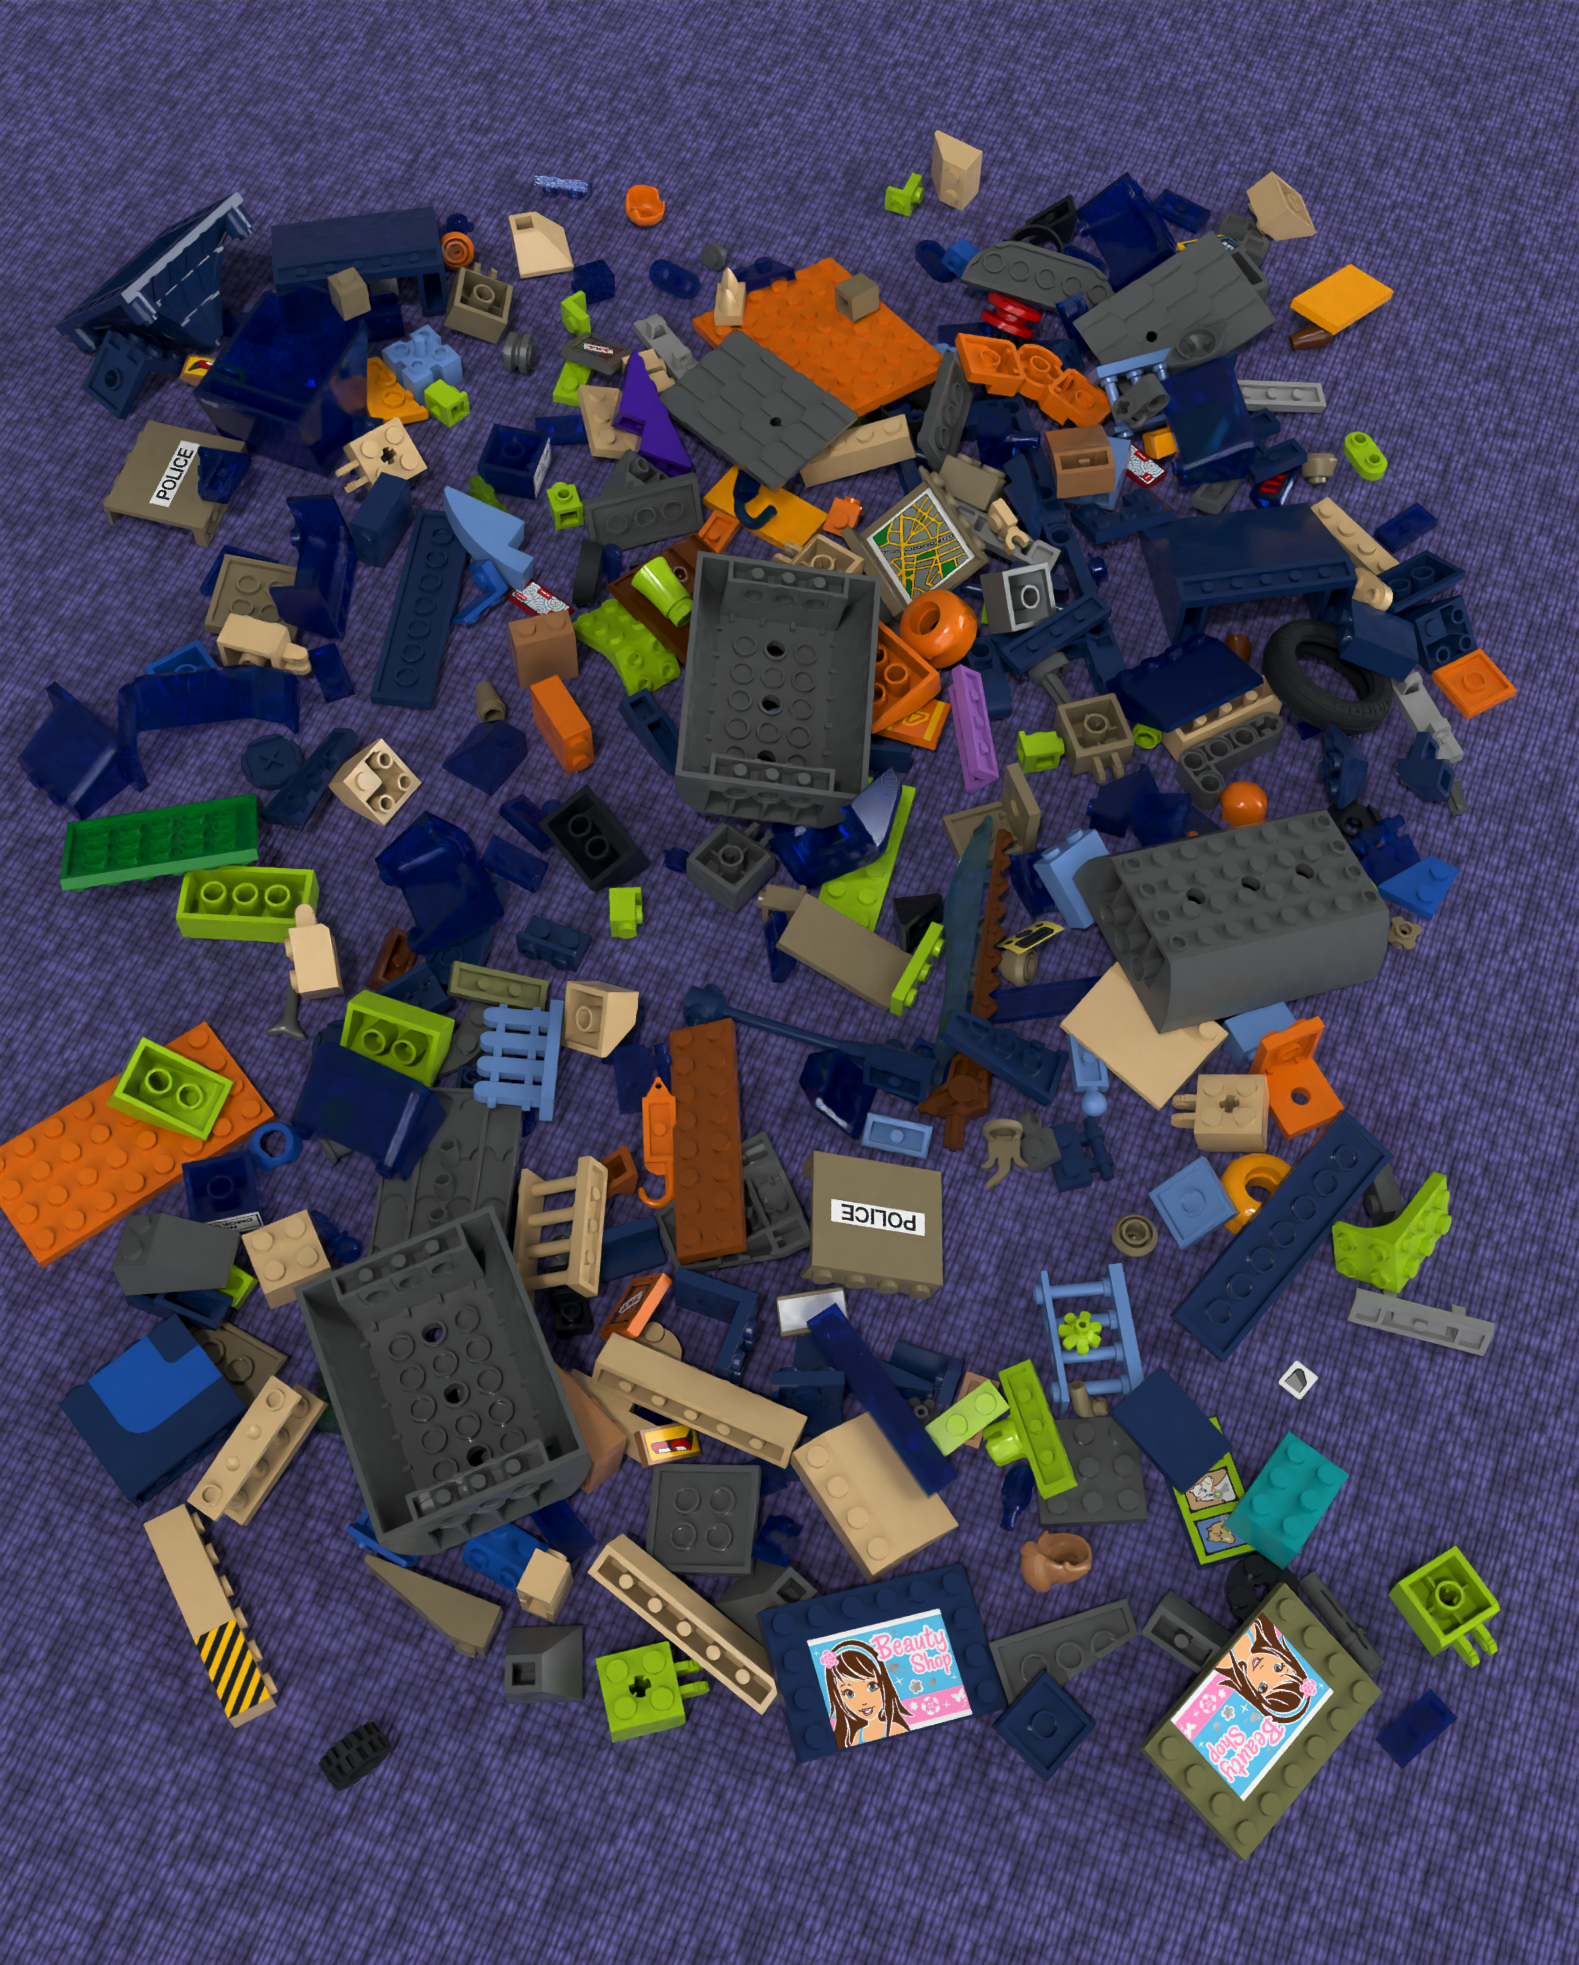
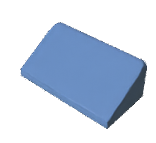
[861,1111,934,1159]

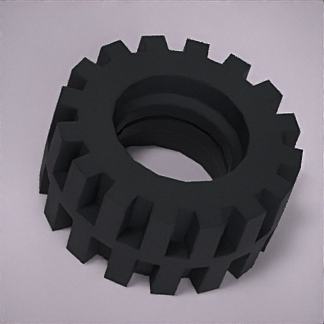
[318,1721,392,1791]

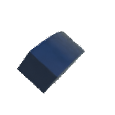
[1003,453,1043,542]
[618,687,679,776]
[124,1289,233,1331]

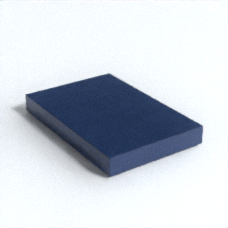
[1108,1366,1233,1495]

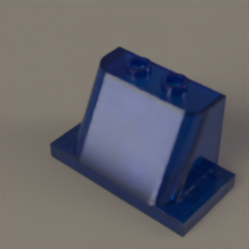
[17,681,149,821]

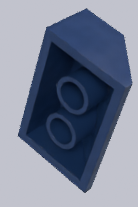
[1376,550,1466,616]

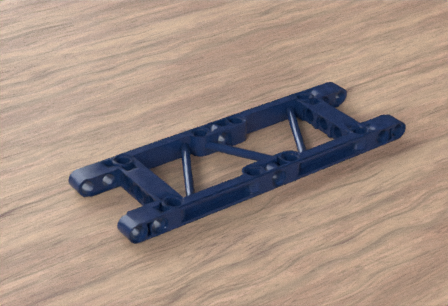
[875,384,1131,720]

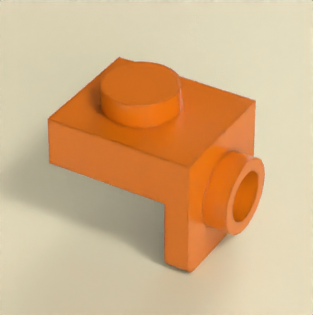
[822,496,866,539]

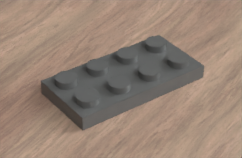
[917,352,975,474]
[582,472,704,555]

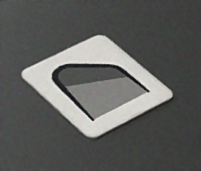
[1278,1361,1318,1399]

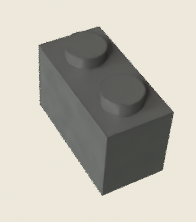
[1141,1591,1232,1675]

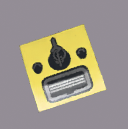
[994,921,1065,955]

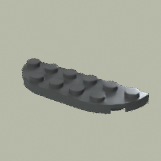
[959,241,1114,319]

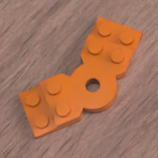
[954,333,1112,427]

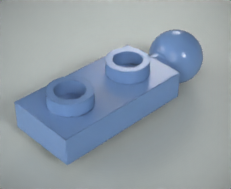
[1066,1034,1109,1117]

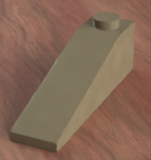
[364,1554,504,1658]

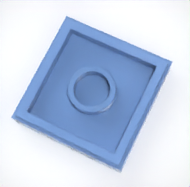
[1148,1156,1240,1251]

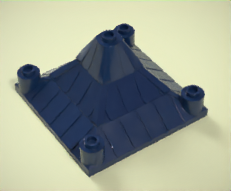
[55,191,255,353]

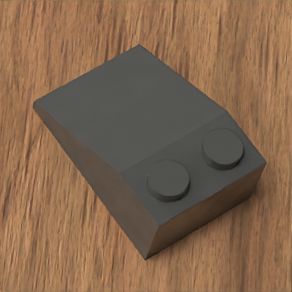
[112,1213,241,1296]

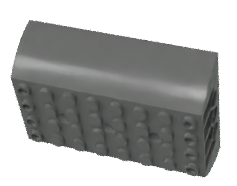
[674,551,882,829]
[1072,809,1389,1034]
[293,1204,591,1556]

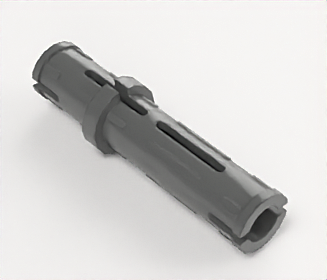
[1299,1571,1386,1676]

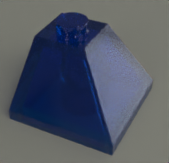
[442,719,528,797]
[799,1049,877,1140]

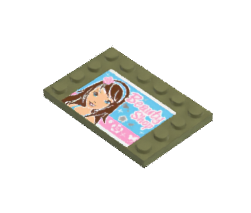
[1137,1583,1382,1861]

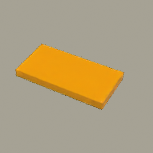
[1290,264,1394,335]
[703,464,828,550]

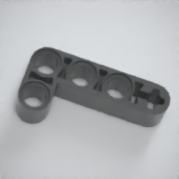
[1175,712,1284,810]

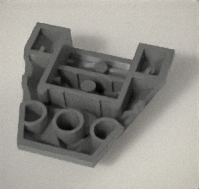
[655,1131,811,1272]

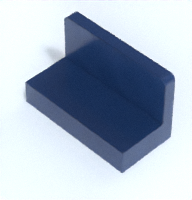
[869,738,912,774]
[599,1215,666,1283]

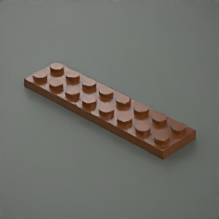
[669,1018,747,1264]

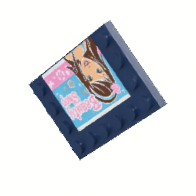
[755,1563,1008,1764]

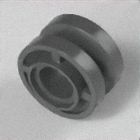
[503,331,536,374]

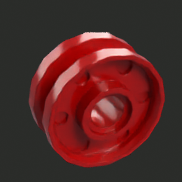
[980,292,1043,339]

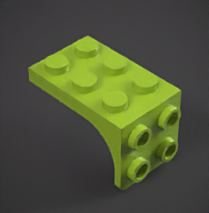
[572,598,681,696]
[1332,1172,1451,1294]

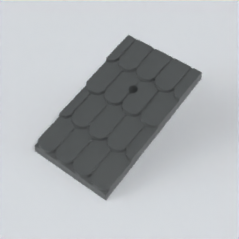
[1072,231,1277,394]
[659,329,858,494]
[367,1086,525,1257]

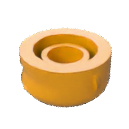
[1220,1153,1292,1235]

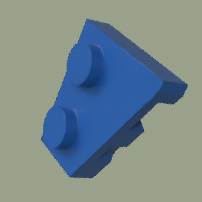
[1378,855,1460,921]

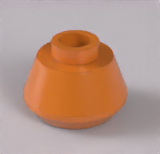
[440,232,474,270]

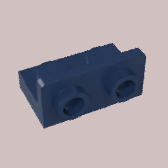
[516,915,592,973]

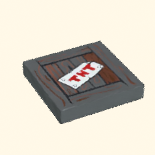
[560,332,633,375]

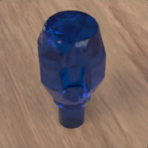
[1000,1465,1035,1531]

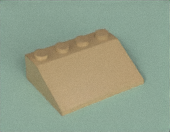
[1059,961,1229,1111]
[790,1407,959,1584]

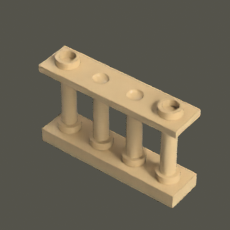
[513,1156,608,1307]
[187,1375,329,1526]

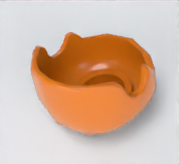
[625,185,665,227]
[1220,781,1268,827]

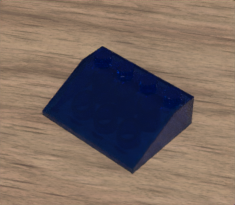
[1106,633,1264,733]

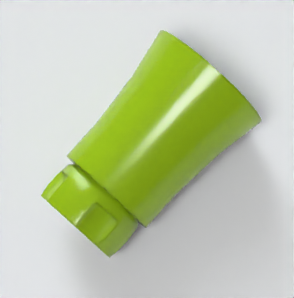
[631,556,692,628]

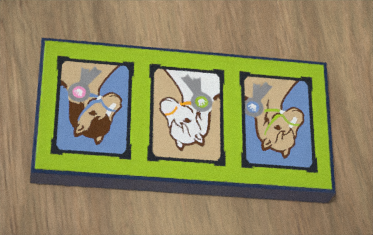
[1163,1415,1260,1571]

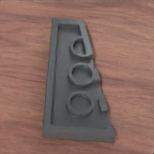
[988,1598,1139,1706]

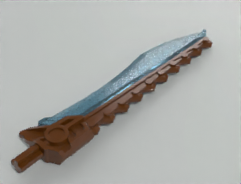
[918,815,1013,1152]

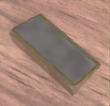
[775,1287,849,1338]

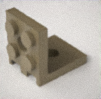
[942,762,1041,873]

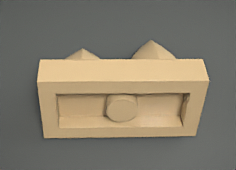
[714,267,746,326]

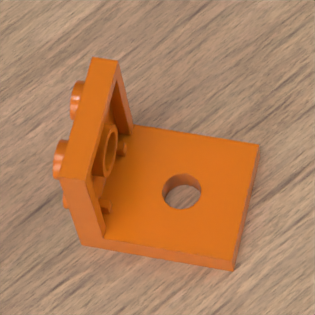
[1248,1016,1345,1141]

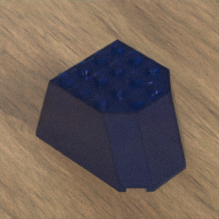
[193,281,367,478]

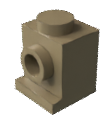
[757,884,806,926]

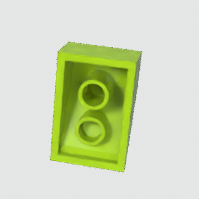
[106,1037,234,1142]

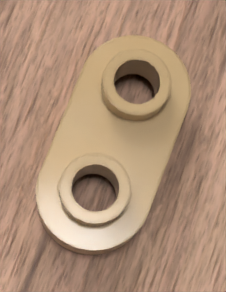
[1352,568,1393,611]

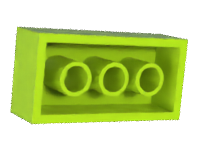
[176,865,319,943]

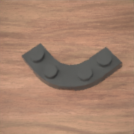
[435,1001,497,1080]

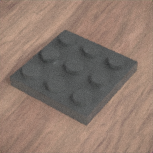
[1033,1417,1148,1529]
[645,1464,762,1577]

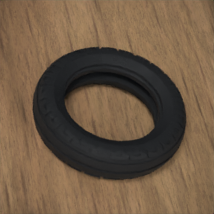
[1262,619,1393,736]

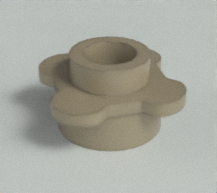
[1388,916,1422,950]

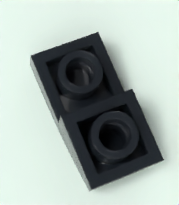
[548,1264,592,1339]

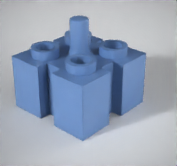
[382,324,464,406]

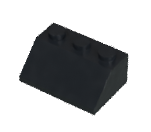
[538,784,651,891]

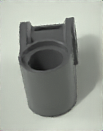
[1112,374,1170,430]

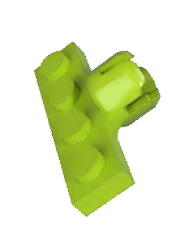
[982,1359,1078,1499]

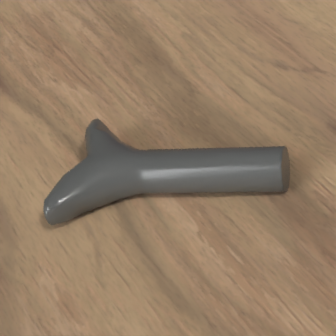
[265,978,307,1041]

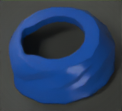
[247,1121,303,1171]

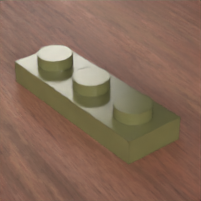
[447,961,549,1011]

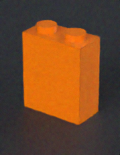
[530,674,594,775]

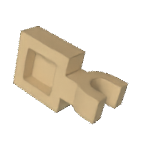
[986,498,1030,556]

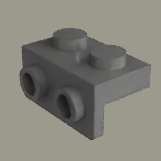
[1364,1162,1405,1227]

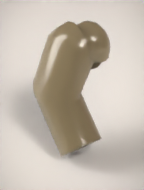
[1067,1380,1109,1418]

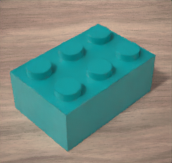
[1223,1432,1349,1570]

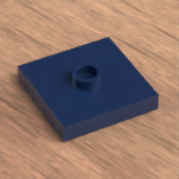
[991,1670,1096,1781]

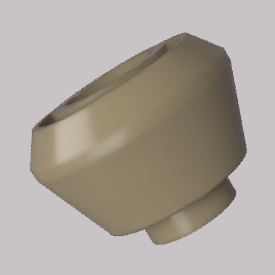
[1299,453,1338,484]
[997,948,1038,988]
[1111,1213,1158,1258]

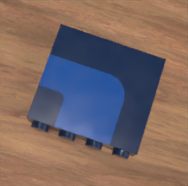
[58,1314,249,1509]

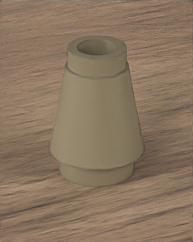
[475,681,506,725]

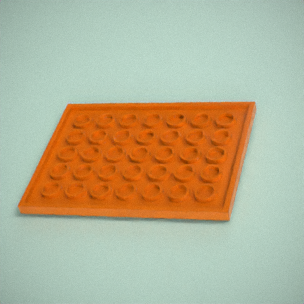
[692,257,943,417]

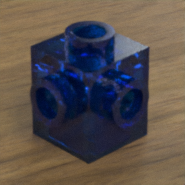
[571,259,615,306]

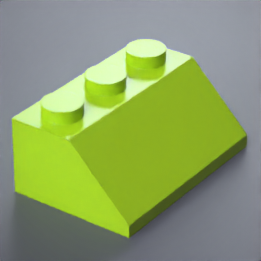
[337,989,455,1087]

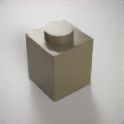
[327,267,371,321]
[834,273,880,322]

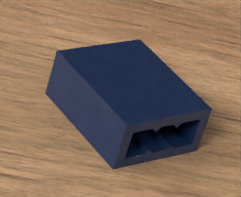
[350,472,414,569]
[1334,598,1419,682]

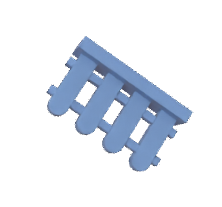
[473,1000,564,1121]

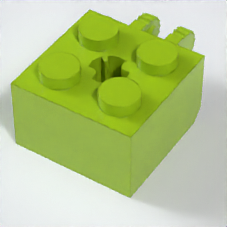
[1388,1546,1500,1668]
[595,1641,710,1743]

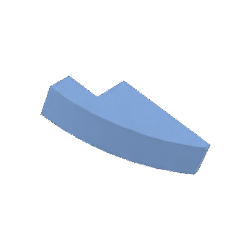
[444,486,534,592]

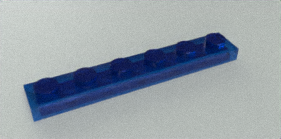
[806,1303,958,1499]

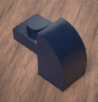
[1397,732,1455,801]

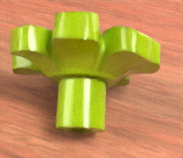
[1057,1311,1102,1356]

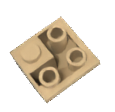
[508,211,574,279]
[328,738,421,826]

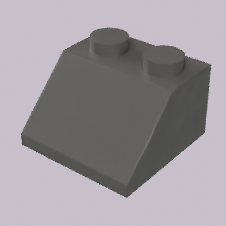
[980,562,1057,634]

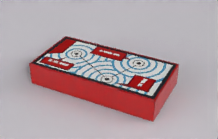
[1126,438,1168,489]
[509,579,573,617]

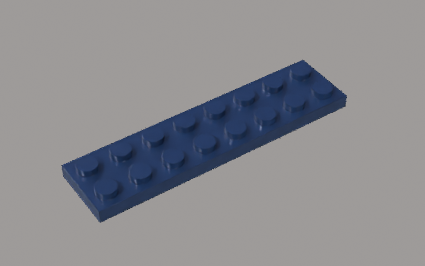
[370,508,469,710]
[1170,1109,1394,1363]

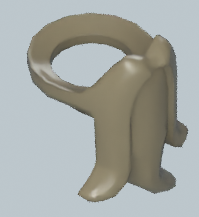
[981,1119,1029,1190]

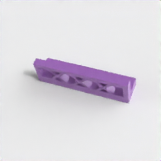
[948,664,999,794]

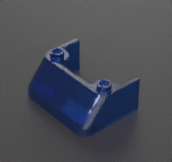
[269,494,358,640]

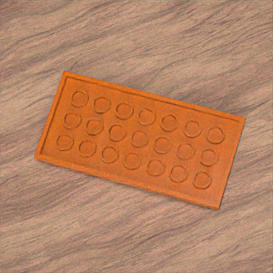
[0,1021,277,1269]

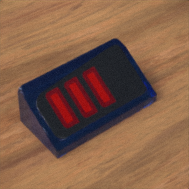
[1249,465,1302,509]

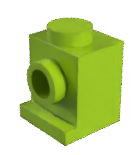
[424,379,470,428]
[546,482,584,531]
[1016,731,1065,774]
[609,887,643,939]

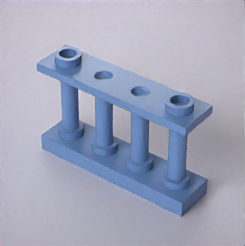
[1088,347,1218,439]
[1033,1263,1144,1414]

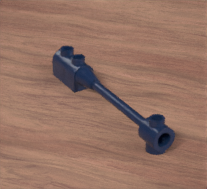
[683,984,940,1103]

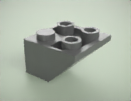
[602,449,670,495]
[713,1553,818,1648]
[504,1625,583,1704]

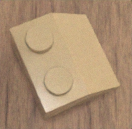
[931,130,983,211]
[1246,171,1317,241]
[560,981,639,1058]

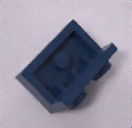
[374,962,452,1014]

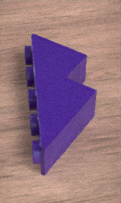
[611,349,693,478]

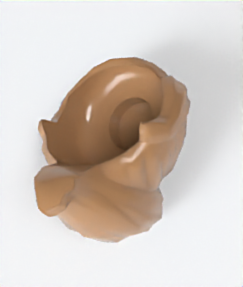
[1019,1530,1093,1593]

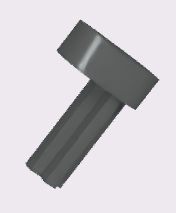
[1028,652,1075,707]

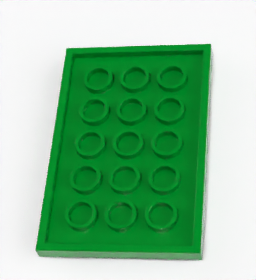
[60,793,259,892]

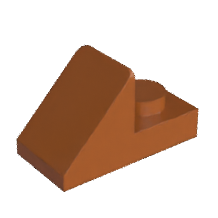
[599,1145,638,1200]

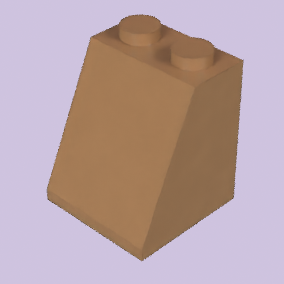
[506,609,579,690]

